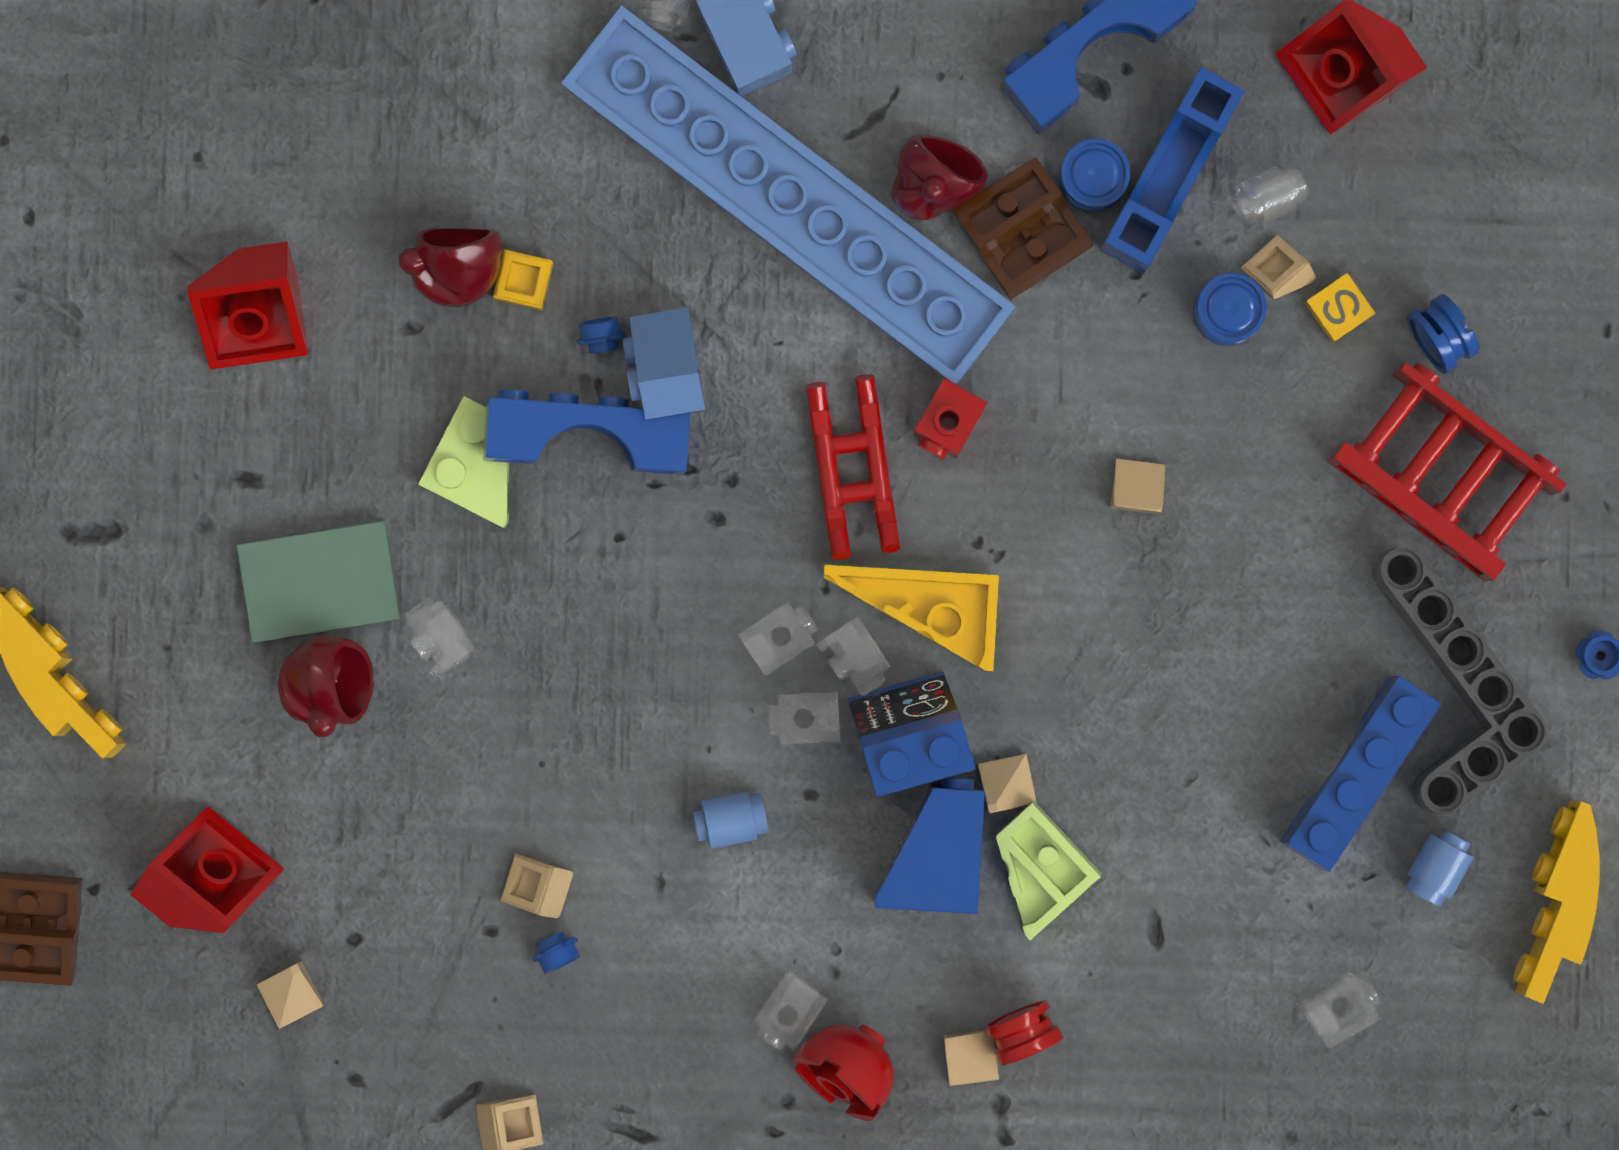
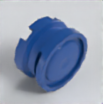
[1059,139,1130,213]
[1193,273,1267,346]
[1407,294,1480,374]

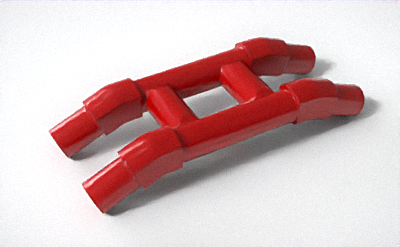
[806,374,901,561]

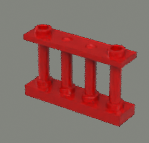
[1327,363,1567,582]

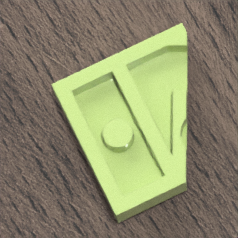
[418,396,509,529]
[996,800,1102,940]

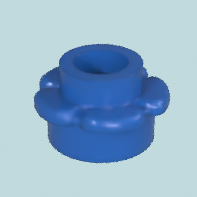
[577,316,625,353]
[1576,631,1619,680]
[532,932,581,974]

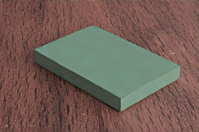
[237,521,402,643]

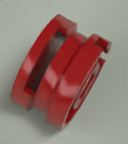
[983,1000,1063,1066]

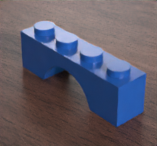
[1001,0,1198,134]
[1100,67,1245,274]
[483,389,690,475]
[1280,676,1441,872]

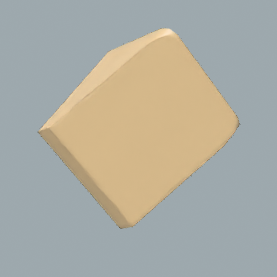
[1110,458,1166,514]
[500,853,573,919]
[476,1095,543,1150]

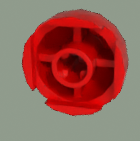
[793,1024,895,1121]

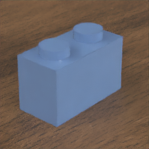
[695,0,797,97]
[623,307,705,420]

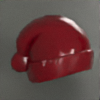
[891,135,988,220]
[399,228,503,307]
[277,634,374,737]

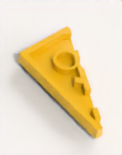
[824,565,999,671]

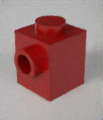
[913,378,988,461]

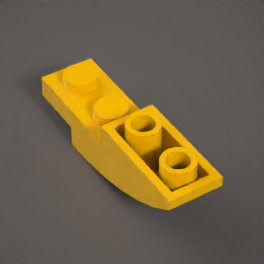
[0,587,127,759]
[1513,800,1600,1004]

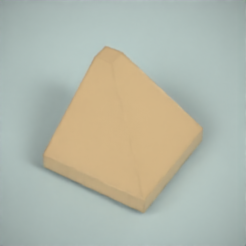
[1241,235,1316,299]
[978,754,1037,813]
[257,961,325,1029]
[943,1030,999,1086]

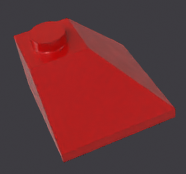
[1275,0,1427,135]
[187,241,308,370]
[131,806,284,933]

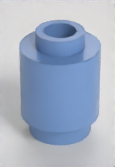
[693,791,768,849]
[1405,829,1475,907]

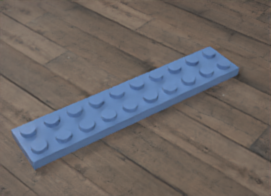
[561,5,1016,385]

